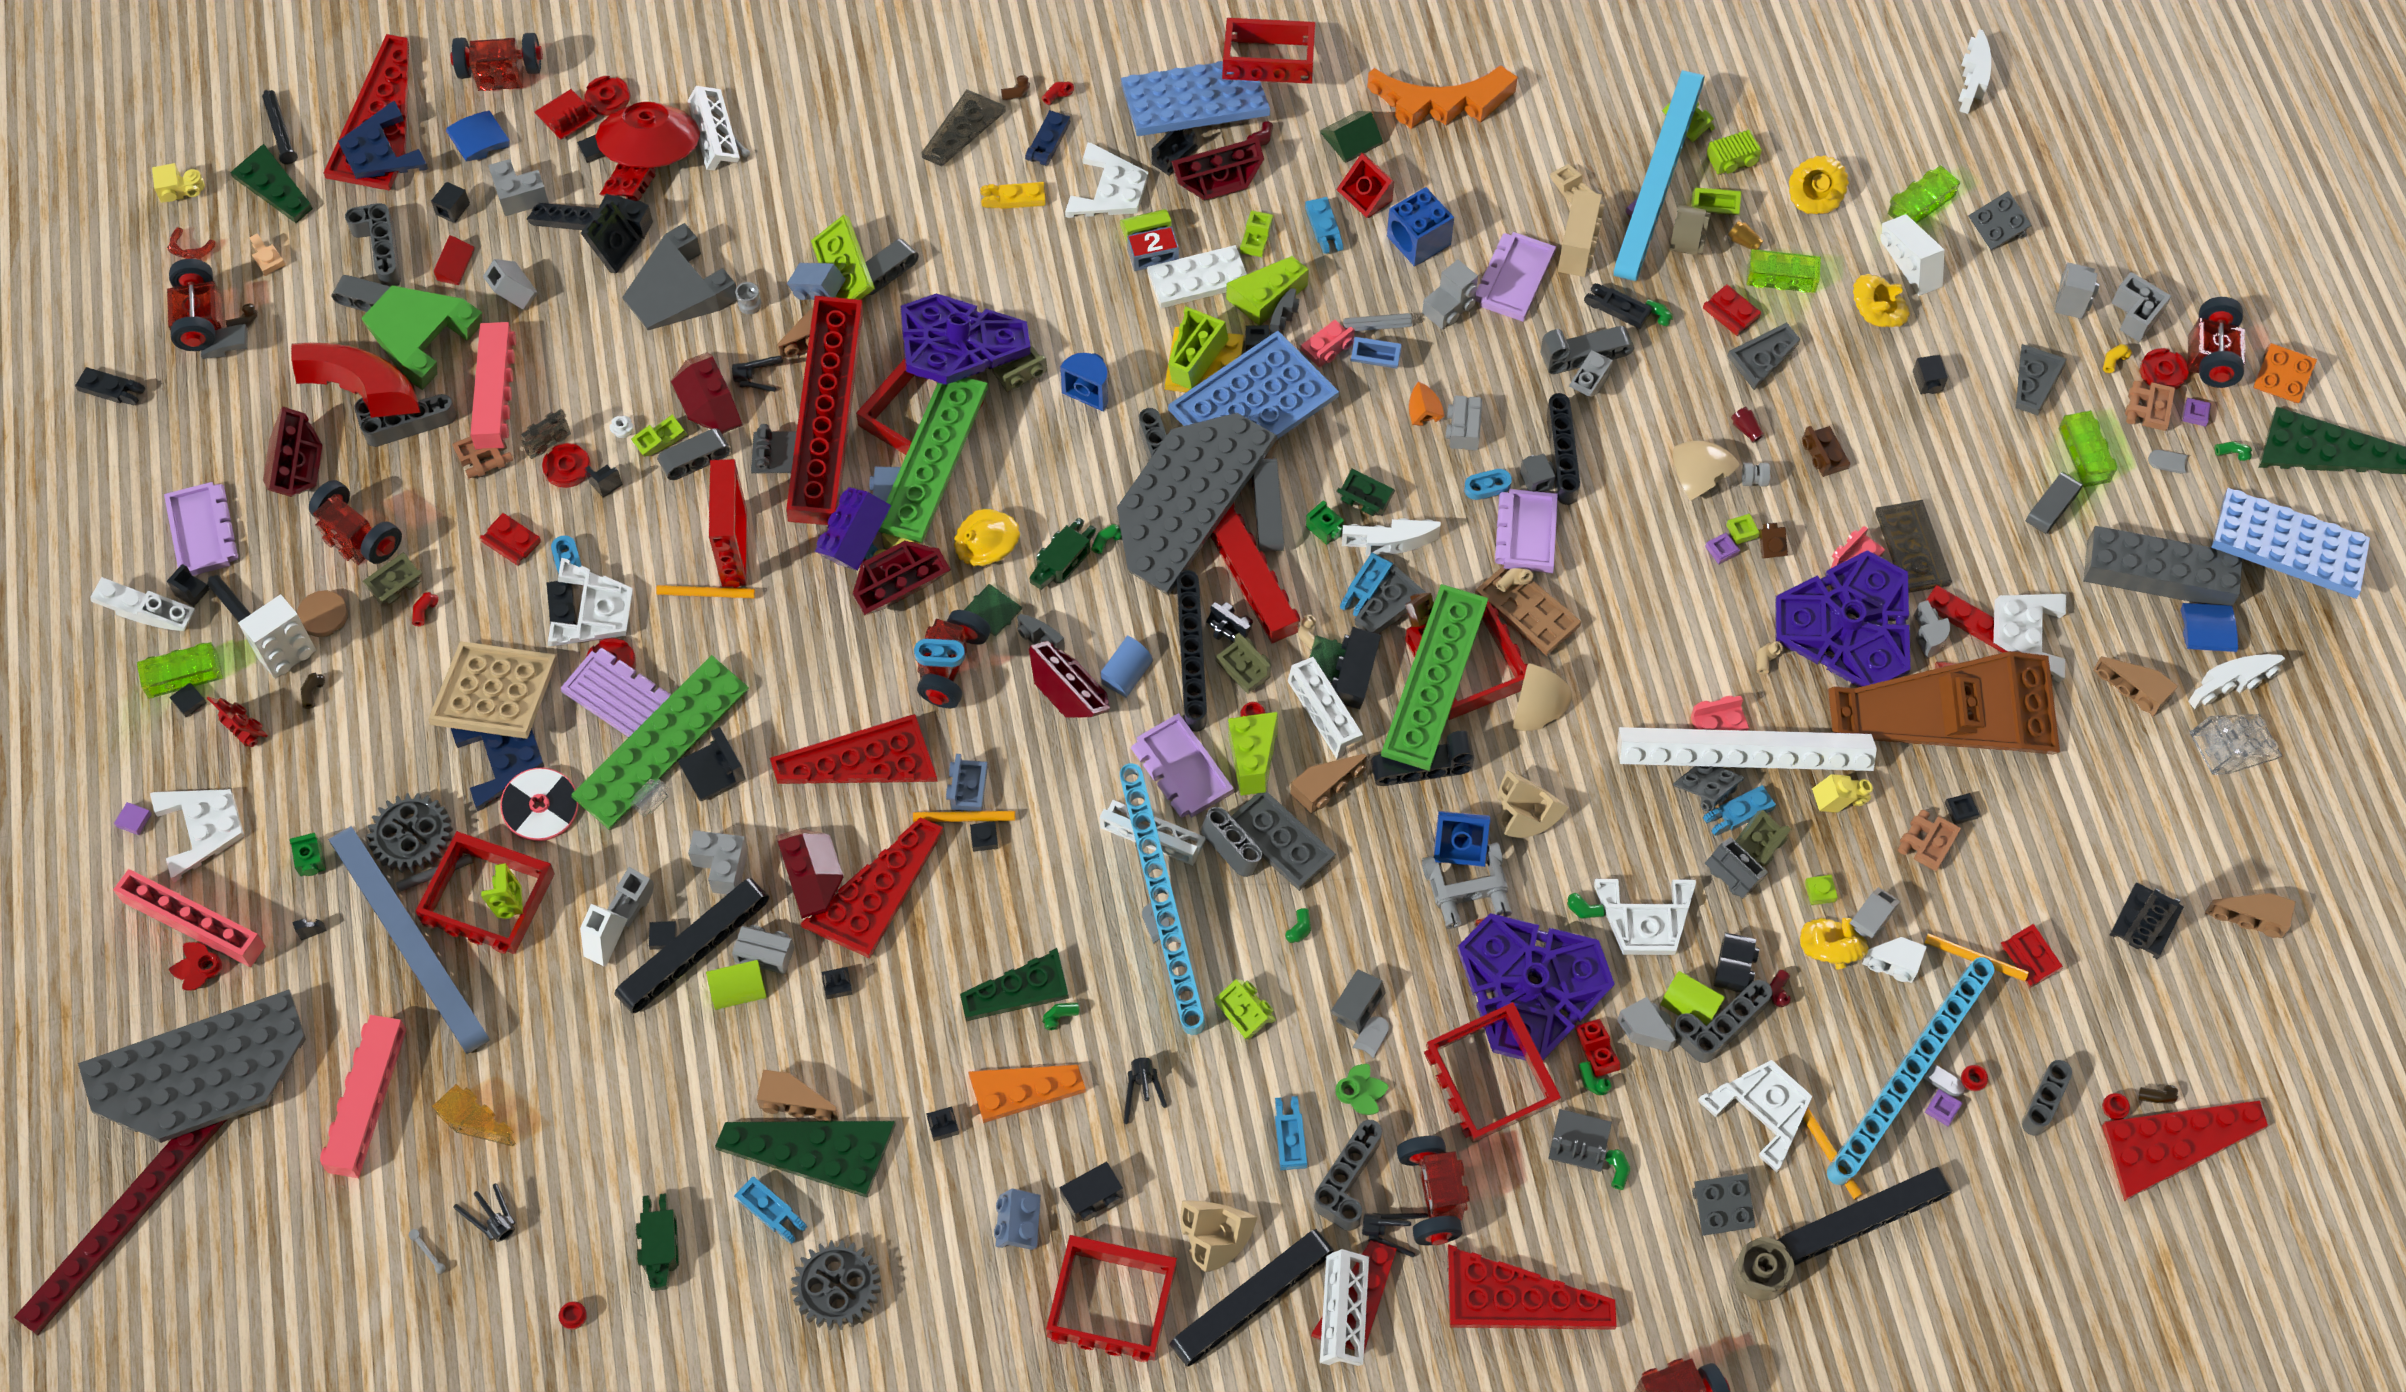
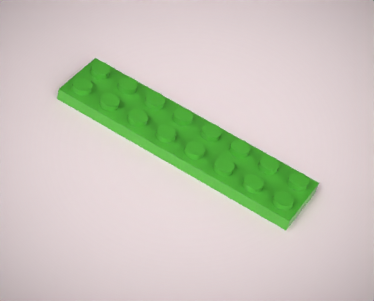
[878,378,988,543]
[1381,584,1488,771]
[572,655,749,830]

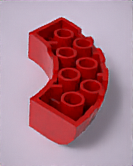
[291,342,420,418]

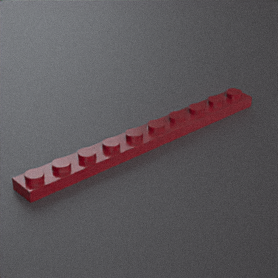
[14,1119,227,1336]

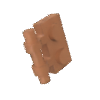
[2125,381,2175,431]
[452,436,513,479]
[1898,810,1961,871]

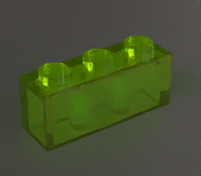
[1888,165,1960,224]
[1746,249,1821,293]
[2058,410,2117,488]
[137,642,223,699]

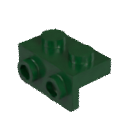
[1336,468,1395,517]

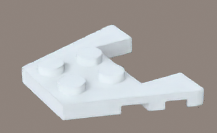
[1065,142,1148,218]
[548,558,633,646]
[1994,594,2066,682]
[150,789,244,882]
[1594,879,1696,955]
[1698,1060,1812,1173]

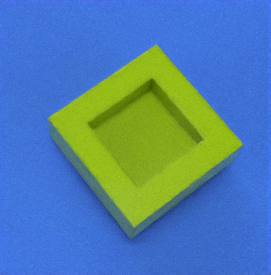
[1726,513,1760,545]
[1805,875,1838,905]

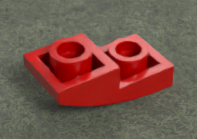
[1575,1019,1620,1077]

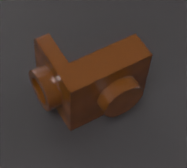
[1758,523,1788,559]

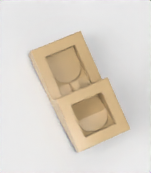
[1550,164,1595,203]

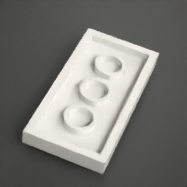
[1147,245,1247,308]

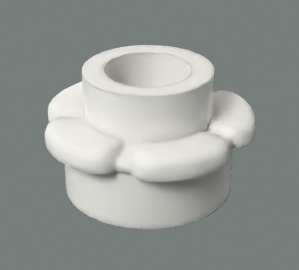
[610,416,633,438]

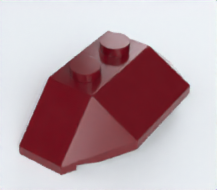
[1171,137,1264,201]
[671,352,743,434]
[263,406,323,497]
[852,540,951,616]
[1029,641,1110,718]
[776,828,844,919]

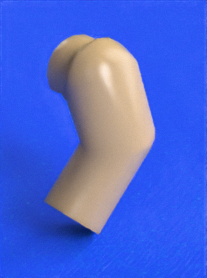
[1496,568,1533,592]
[1298,615,1321,652]
[1756,641,1783,675]

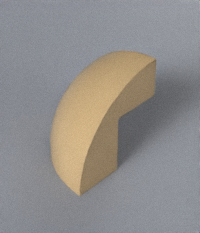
[1673,441,1740,501]
[1513,663,1572,731]
[1497,770,1569,838]
[1180,1200,1257,1272]

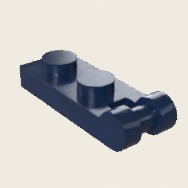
[1025,110,1071,166]

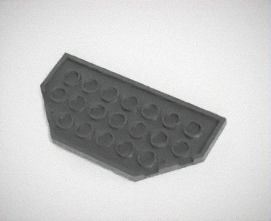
[1117,413,1278,596]
[78,989,306,1143]

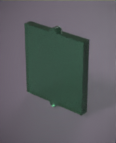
[964,584,1022,637]
[1309,635,1345,683]

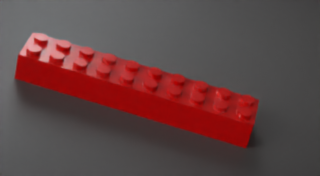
[786,296,863,525]

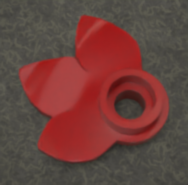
[169,942,222,991]

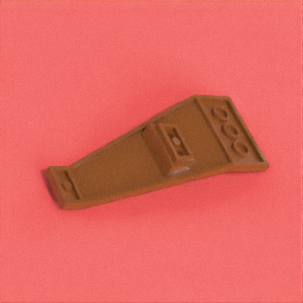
[1828,651,2060,755]

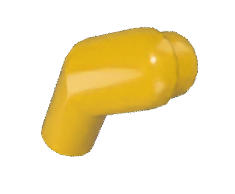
[2103,344,2132,373]

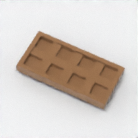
[1475,565,1581,656]

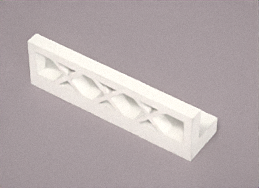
[688,86,740,171]
[1288,657,1363,759]
[1100,800,1206,866]
[1320,1249,1369,1366]

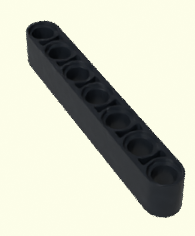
[1177,570,1207,732]
[614,878,770,1014]
[1778,1167,1953,1266]
[1169,1229,1334,1367]

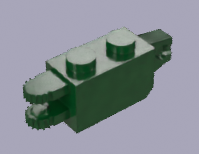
[1030,518,1096,590]
[636,1193,679,1291]

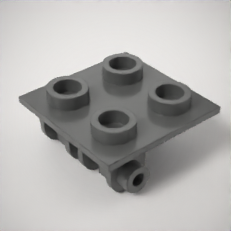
[1968,191,2032,251]
[751,424,797,473]
[1673,766,1744,811]
[1548,1109,1612,1172]
[1692,1173,1756,1236]

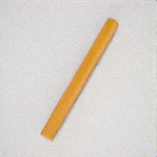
[656,585,755,599]
[913,811,1015,822]
[1925,933,2029,982]
[1803,1107,1863,1200]

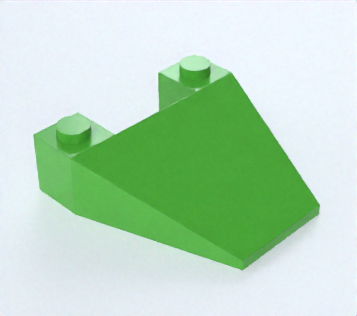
[362,286,482,390]

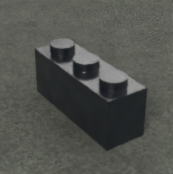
[1331,627,1381,709]

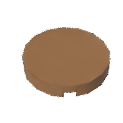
[297,590,348,637]

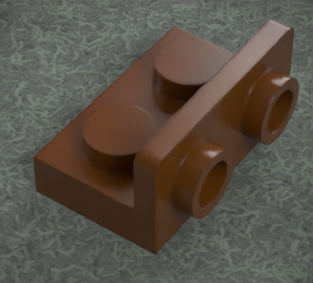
[1802,426,1850,477]

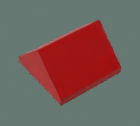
[1336,153,1394,218]

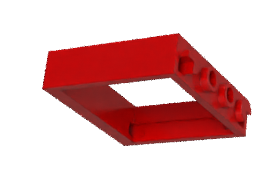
[1222,18,1315,84]
[856,358,984,455]
[709,459,748,588]
[1405,600,1528,720]
[415,831,555,954]
[1424,1002,1561,1143]
[1046,1235,1177,1362]

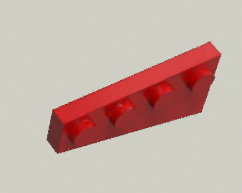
[1311,1240,1396,1352]

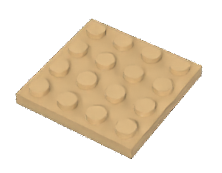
[428,641,557,739]

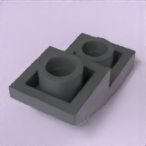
[1270,288,1300,335]
[201,324,248,359]
[1017,614,1065,651]

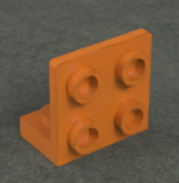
[2253,343,2317,403]

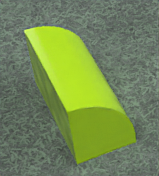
[1692,187,1741,215]
[1120,209,1171,243]
[706,960,767,1010]
[1660,971,1725,1026]

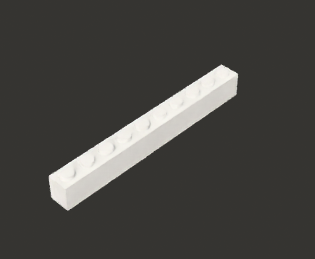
[1617,727,1877,771]

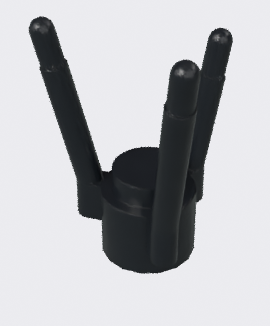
[732,355,783,392]
[1124,1057,1167,1125]
[453,1183,516,1242]
[1362,1213,1428,1257]

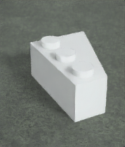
[1880,214,1945,296]

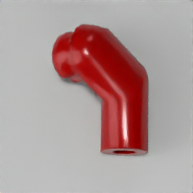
[1042,81,1074,105]

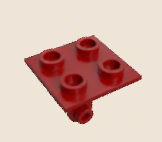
[534,89,597,140]
[600,163,656,201]
[207,697,268,747]

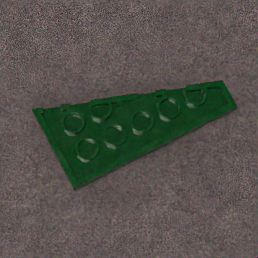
[2258,407,2406,474]
[715,1121,896,1198]

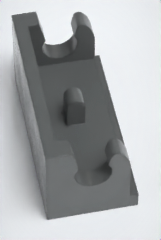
[1331,969,1386,1034]

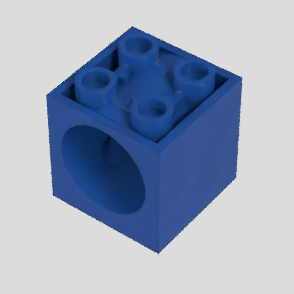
[1387,187,1454,267]

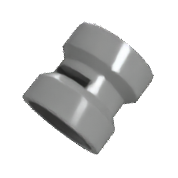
[735,282,761,314]
[1742,463,1770,486]

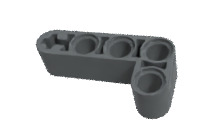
[345,203,401,287]
[1540,326,1634,374]
[354,394,457,447]
[1251,458,1284,552]
[1673,980,1772,1063]
[1314,1120,1382,1231]

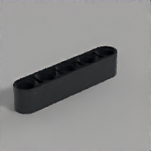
[1546,393,1580,505]

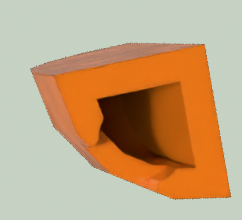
[1409,381,1445,426]

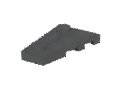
[1727,322,1800,390]
[2016,344,2066,416]
[1355,565,1426,634]

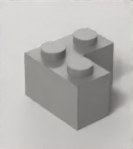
[488,159,549,216]
[1422,259,1478,329]
[2054,262,2099,319]
[2112,272,2171,342]
[688,830,748,894]

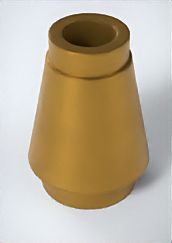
[1728,221,1764,252]

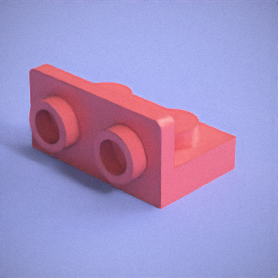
[1300,320,1355,368]
[1831,526,1885,568]
[1690,695,1749,731]

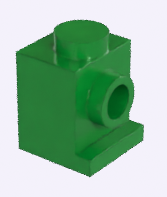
[1306,500,1344,545]
[289,832,326,877]

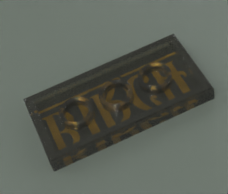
[1875,500,1952,593]

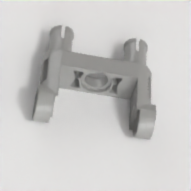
[1422,843,1512,929]

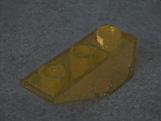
[432,1084,516,1146]

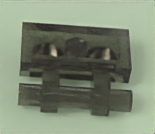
[520,409,571,459]

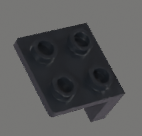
[678,727,746,801]

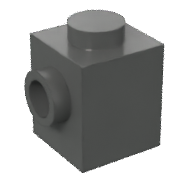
[1520,453,1555,492]

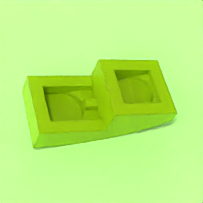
[1240,210,1273,257]
[631,414,688,457]

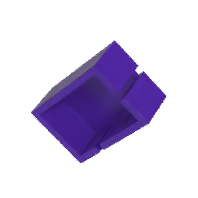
[815,487,892,571]

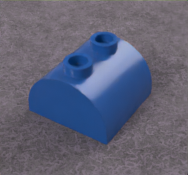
[1060,353,1108,412]
[1434,811,1490,867]

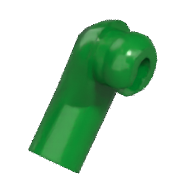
[1646,299,1673,327]
[2214,441,2252,461]
[1091,524,1122,554]
[1567,893,1604,919]
[1285,908,1311,943]
[1042,1003,1079,1031]
[1578,1062,1612,1096]

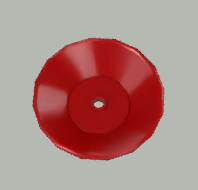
[595,102,701,168]

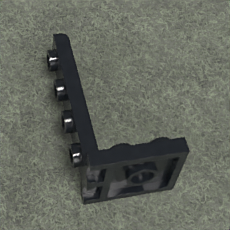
[527,200,642,273]
[2109,882,2184,959]

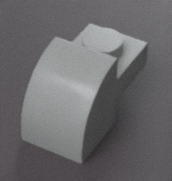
[1914,600,1950,659]
[608,867,654,928]

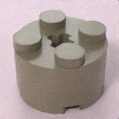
[1670,205,1710,255]
[1733,1237,1794,1301]

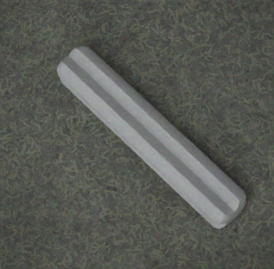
[1343,313,1412,331]

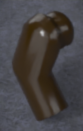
[226,303,258,328]
[300,672,325,709]
[2139,1085,2178,1104]

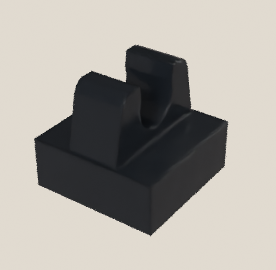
[822,967,853,1000]
[926,1106,959,1141]

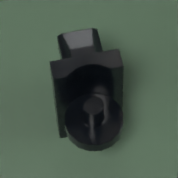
[1206,602,1253,642]

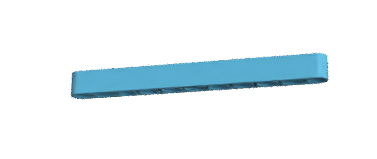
[1613,70,1705,282]
[1120,763,1205,1035]
[1827,957,1994,1185]

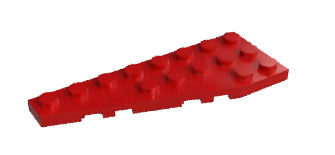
[323,34,409,191]

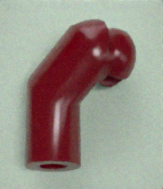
[1247,121,1273,146]
[1770,969,1791,1008]

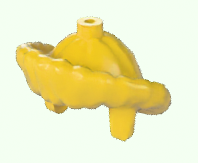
[1789,155,1849,214]
[1853,274,1910,327]
[954,509,1020,566]
[1800,918,1869,969]

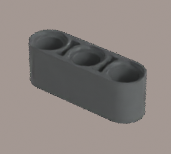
[865,239,919,295]
[331,275,390,312]
[1139,408,1167,460]
[657,429,731,480]
[2025,471,2084,534]
[1201,807,1262,877]
[2022,1060,2072,1136]

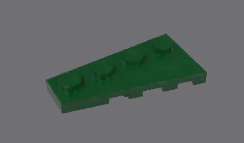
[230,144,313,223]
[960,948,1069,1021]

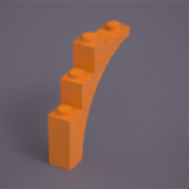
[1367,65,1518,129]

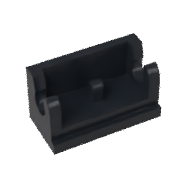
[1151,129,1198,176]

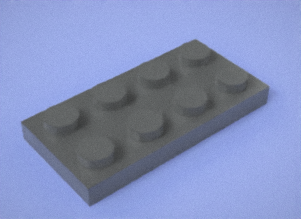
[1231,791,1336,891]

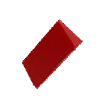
[434,235,475,285]

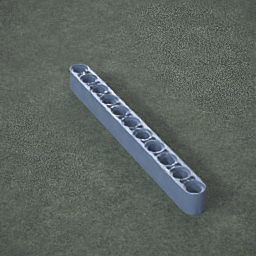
[328,826,490,1054]

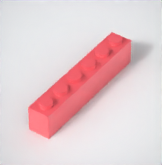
[470,322,516,450]
[113,869,266,968]
[320,1015,407,1178]

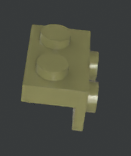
[992,346,1047,392]
[363,552,422,605]
[1216,633,1271,694]
[1735,810,1791,867]

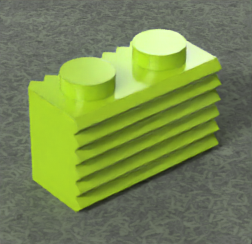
[1706,129,1762,174]

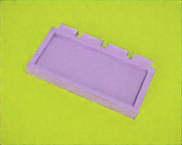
[1475,232,1556,322]
[164,482,238,576]
[1495,489,1558,573]
[561,648,671,738]
[1131,713,1234,818]

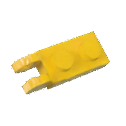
[980,182,1046,209]

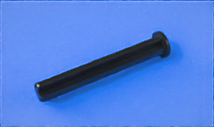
[262,90,298,164]
[207,575,251,622]

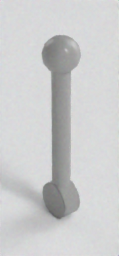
[721,131,750,157]
[409,1229,446,1274]

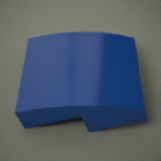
[446,110,510,162]
[2180,603,2238,652]

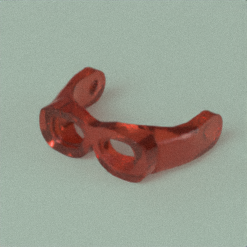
[167,227,215,260]

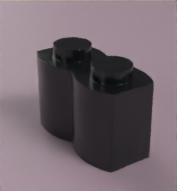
[1714,932,1760,993]

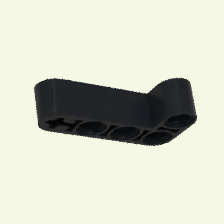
[1371,731,1474,786]

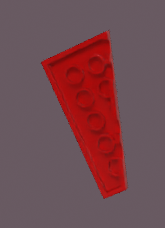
[770,714,938,784]
[800,817,944,959]
[2102,1100,2268,1202]
[1447,1244,1617,1330]

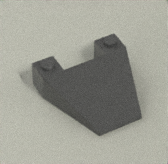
[622,223,737,330]

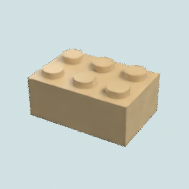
[1558,189,1605,277]

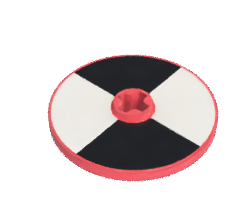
[500,768,579,841]

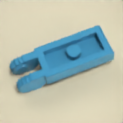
[1305,197,1343,254]
[1340,553,1393,617]
[1703,785,1776,836]
[1275,1096,1307,1171]
[734,1176,807,1244]

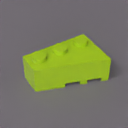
[1226,256,1309,325]
[1168,306,1229,390]
[1228,712,1278,796]

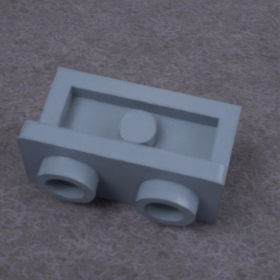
[946,754,988,811]
[994,1188,1041,1250]

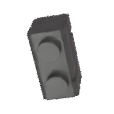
[1705,837,1768,899]

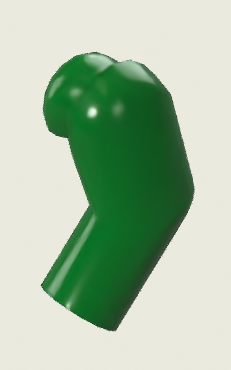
[1605,1149,1630,1190]

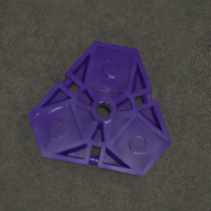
[900,293,1031,385]
[1775,550,1911,687]
[1457,913,1615,1061]

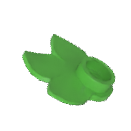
[1335,1064,1389,1115]

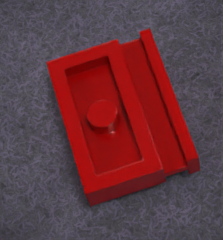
[1703,284,1761,336]
[480,513,541,566]
[2001,923,2063,988]

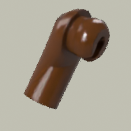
[1001,75,1030,100]

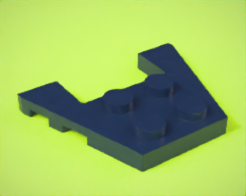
[338,101,428,179]
[451,728,545,811]

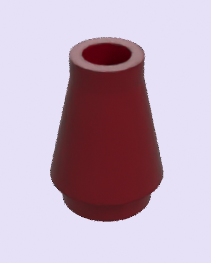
[1731,406,1764,443]

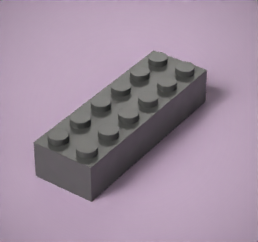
[2083,526,2242,607]

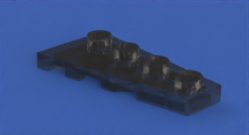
[921,89,1006,167]

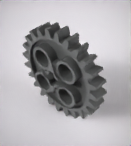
[367,793,453,873]
[791,1240,881,1330]

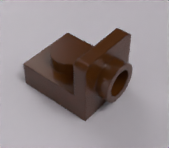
[1405,593,1434,627]

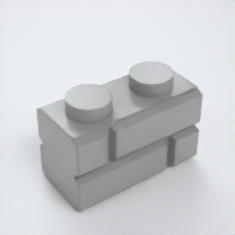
[1445,395,1482,450]
[732,925,794,974]

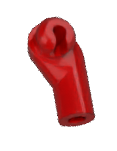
[412,592,438,627]

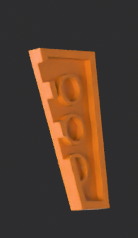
[968,1065,1086,1123]

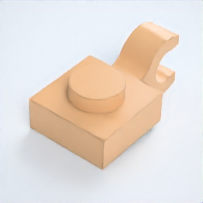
[249,234,285,276]

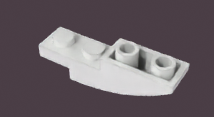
[1958,29,1991,114]
[1342,518,1441,556]
[90,577,195,631]
[2188,654,2285,709]

